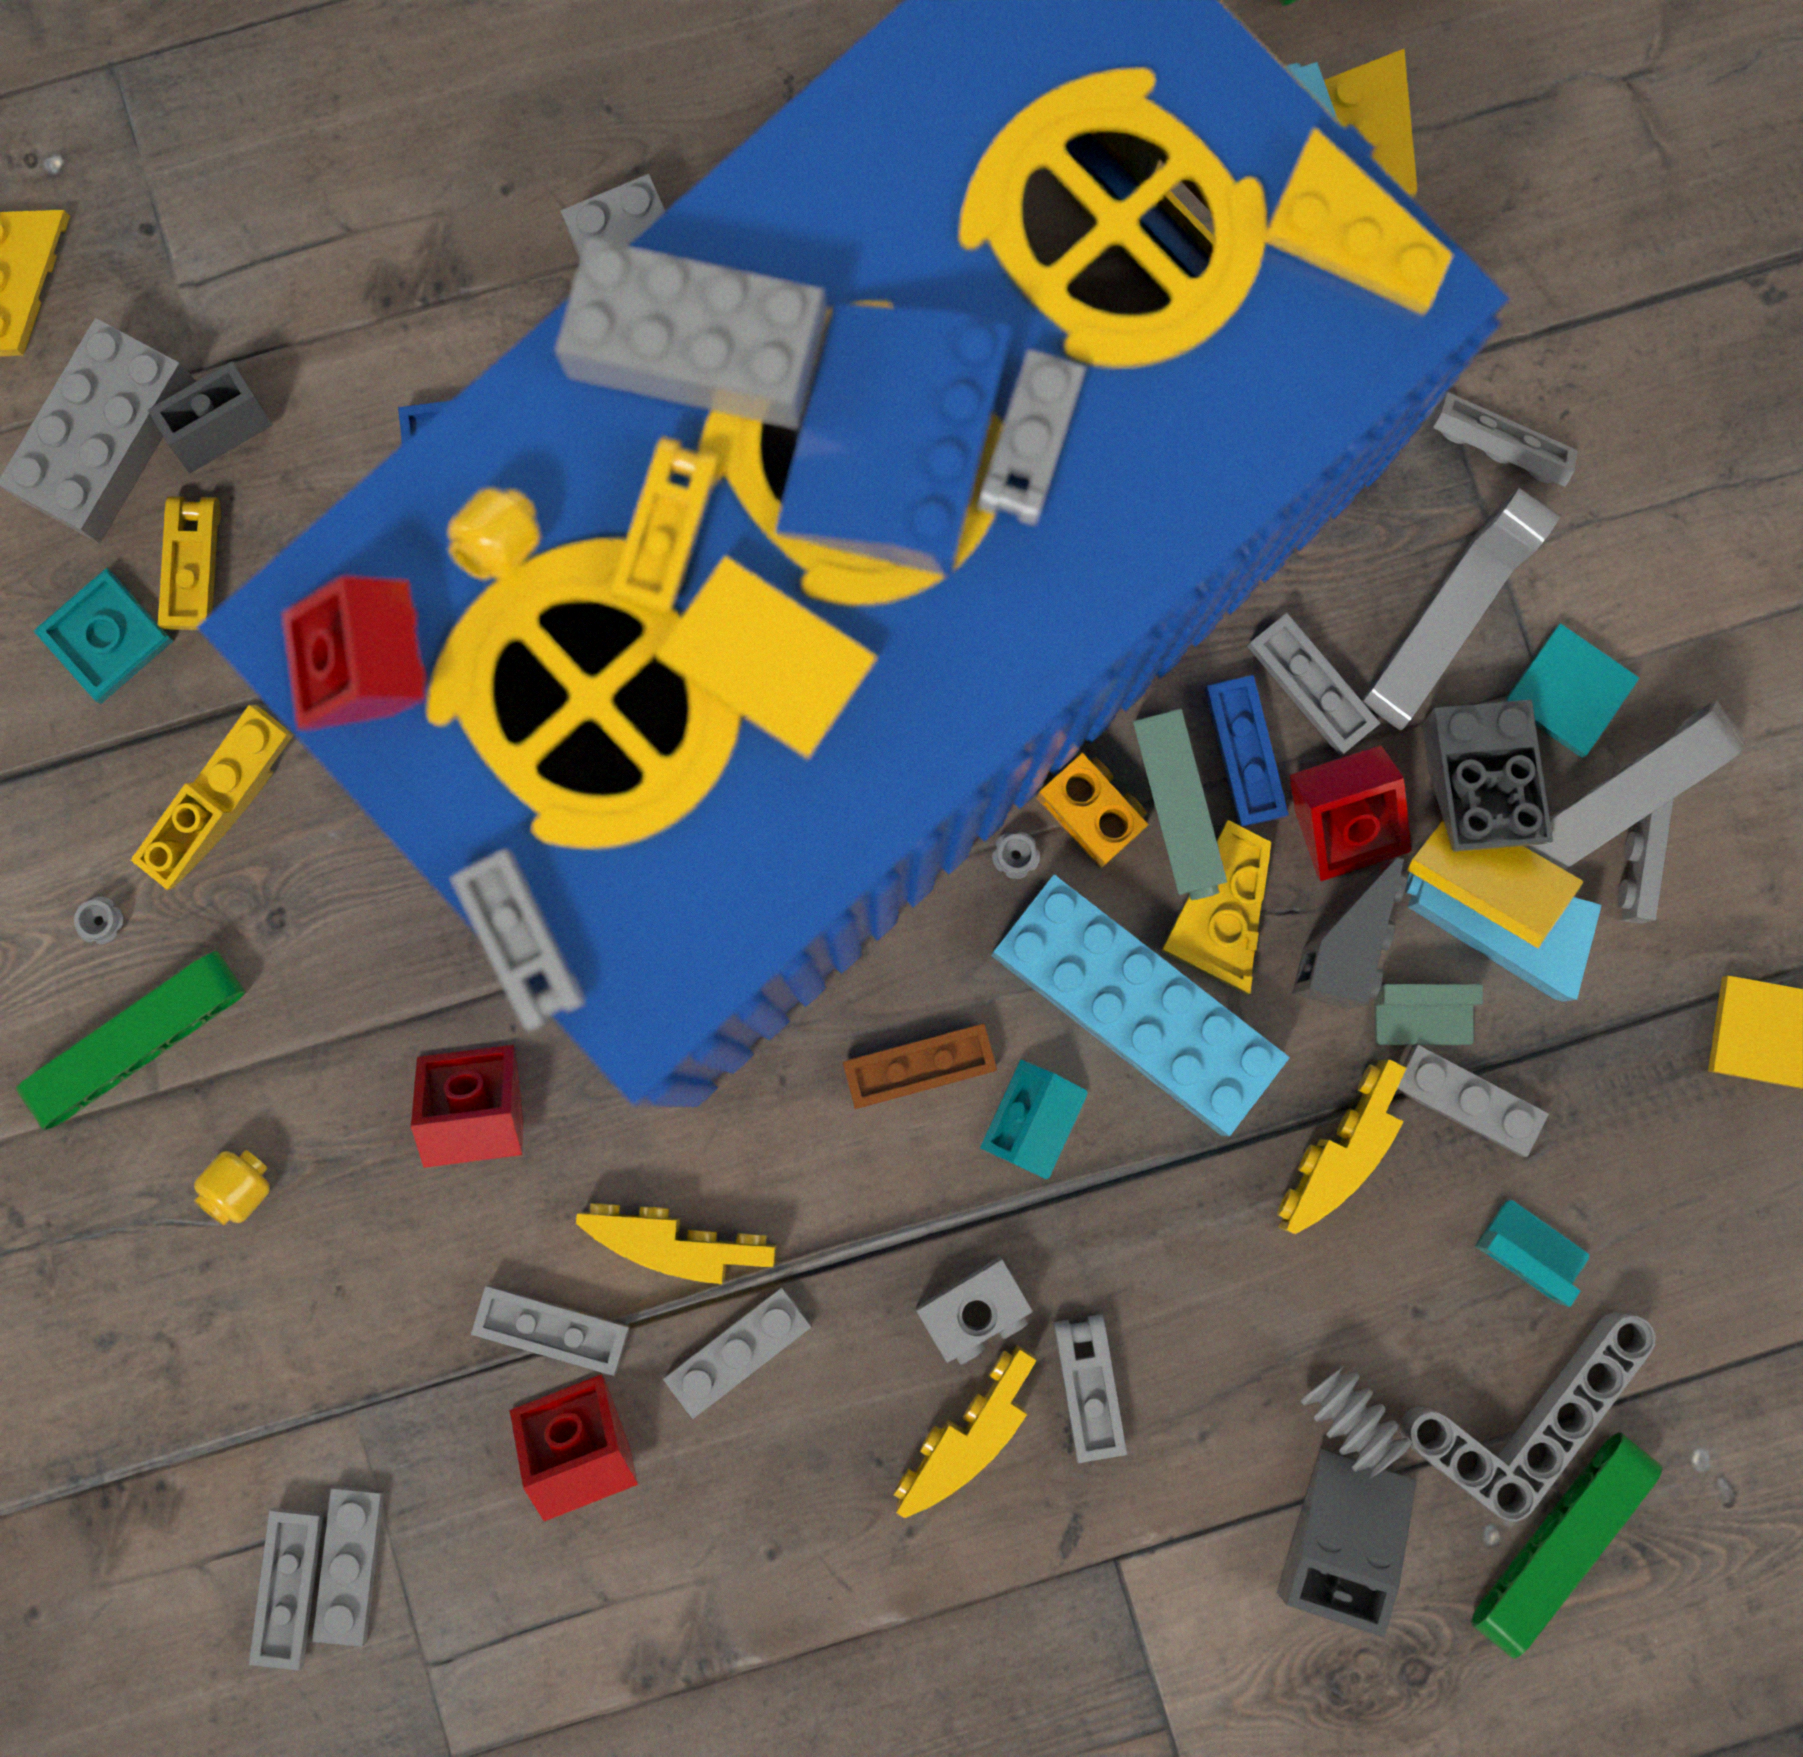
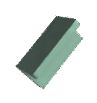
[1374,984,1483,1045]

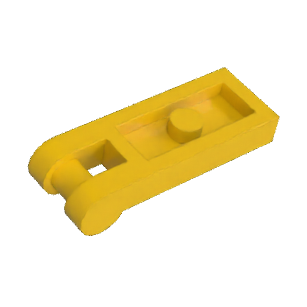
[610,436,721,615]
[158,496,221,630]

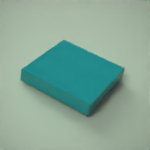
[33,567,174,704]
[1503,623,1640,758]

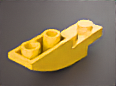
[130,705,294,890]
[1277,1059,1407,1234]
[576,1203,777,1284]
[893,1345,1037,1518]

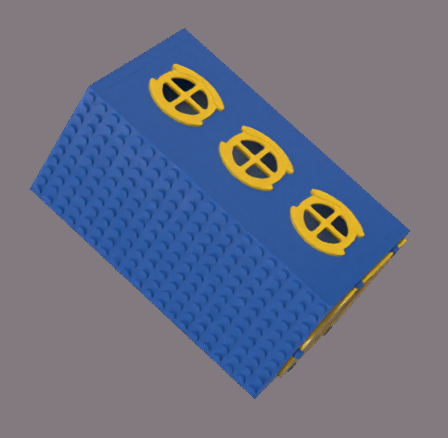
[197,0,1510,1108]

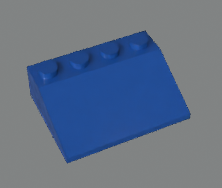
[775,304,1012,577]

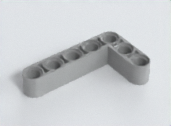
[1362,488,1560,731]
[1524,700,1746,870]
[1400,1312,1656,1522]

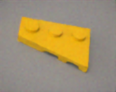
[1324,49,1418,199]
[1262,127,1453,315]
[0,210,70,357]
[1161,820,1272,995]

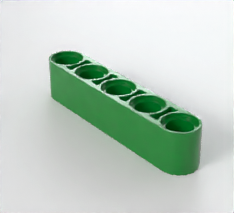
[15,951,246,1131]
[1471,1432,1663,1659]

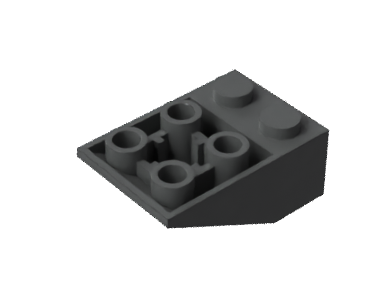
[1422,700,1553,852]
[1292,858,1407,1009]
[1277,1448,1416,1637]

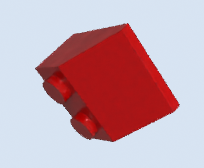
[282,576,425,730]
[1290,745,1412,881]
[411,1044,524,1168]
[509,1374,638,1522]

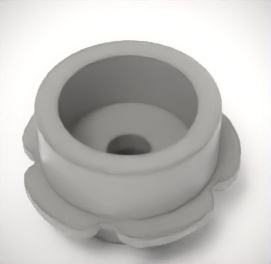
[992,832,1040,879]
[74,896,124,945]

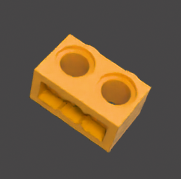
[1036,753,1149,869]

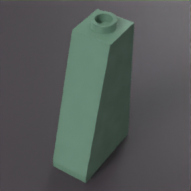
[1133,709,1227,900]

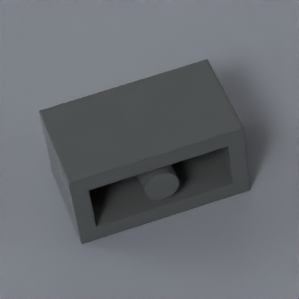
[147,361,273,474]

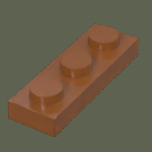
[842,1023,997,1110]

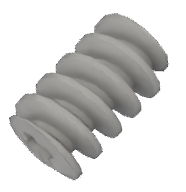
[1301,1366,1412,1480]

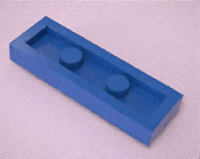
[1204,675,1289,827]

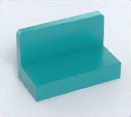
[980,1059,1088,1179]
[1475,1200,1589,1307]

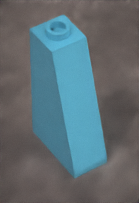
[1405,872,1602,1002]

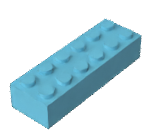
[991,874,1290,1136]

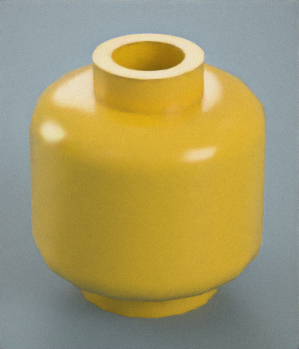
[448,488,540,580]
[194,1150,270,1226]

